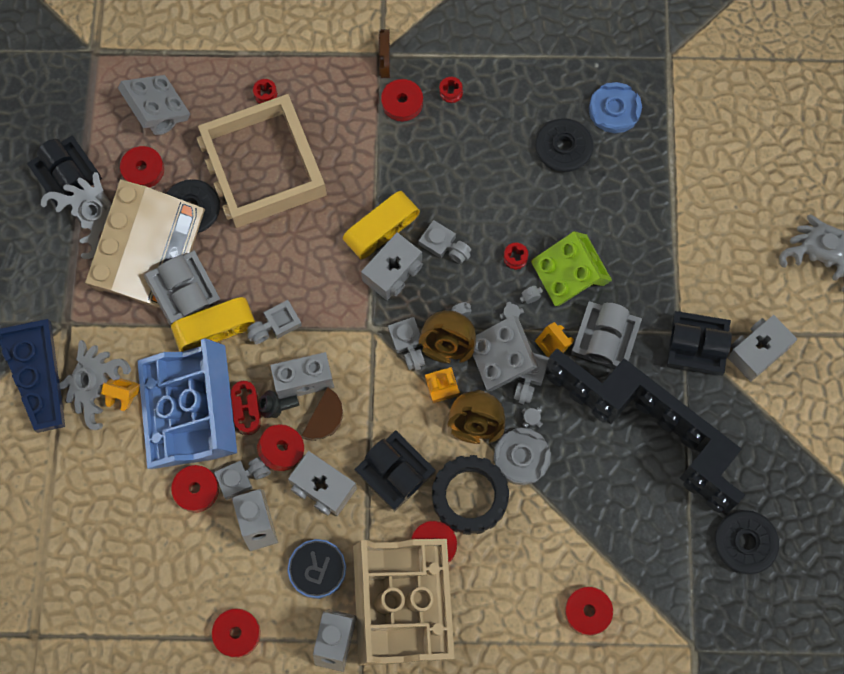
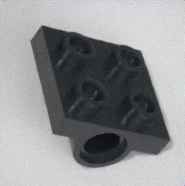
[27,135,102,207]
[667,311,732,376]
[354,430,436,512]

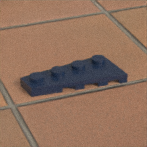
[0,319,65,433]

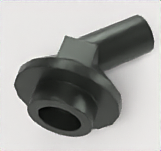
[258,390,300,418]

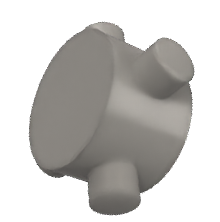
[520,286,543,304]
[451,302,471,317]
[500,302,524,320]
[521,407,543,428]

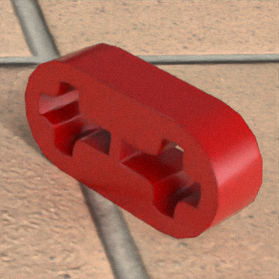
[231,381,261,435]

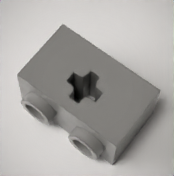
[361,232,423,301]
[728,315,797,382]
[270,352,334,400]
[288,451,357,516]

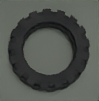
[432,455,509,535]

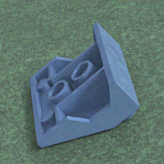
[137,338,237,469]

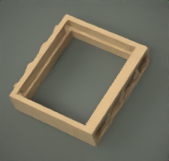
[196,94,327,228]

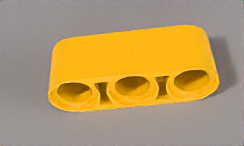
[342,191,420,260]
[171,297,255,352]

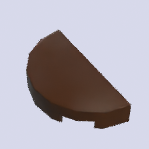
[379,29,390,78]
[302,387,343,441]

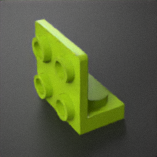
[531,231,612,306]

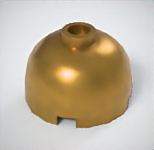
[419,311,476,364]
[447,390,505,444]

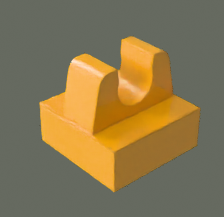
[535,322,574,357]
[425,367,460,403]
[101,378,140,411]

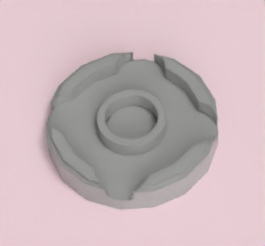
[494,428,551,486]

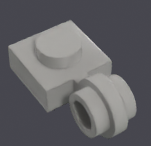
[418,220,471,264]
[247,300,302,344]
[388,317,425,371]
[514,353,549,405]
[214,457,271,500]

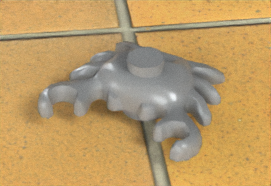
[40,172,112,259]
[779,214,844,292]
[60,340,131,430]

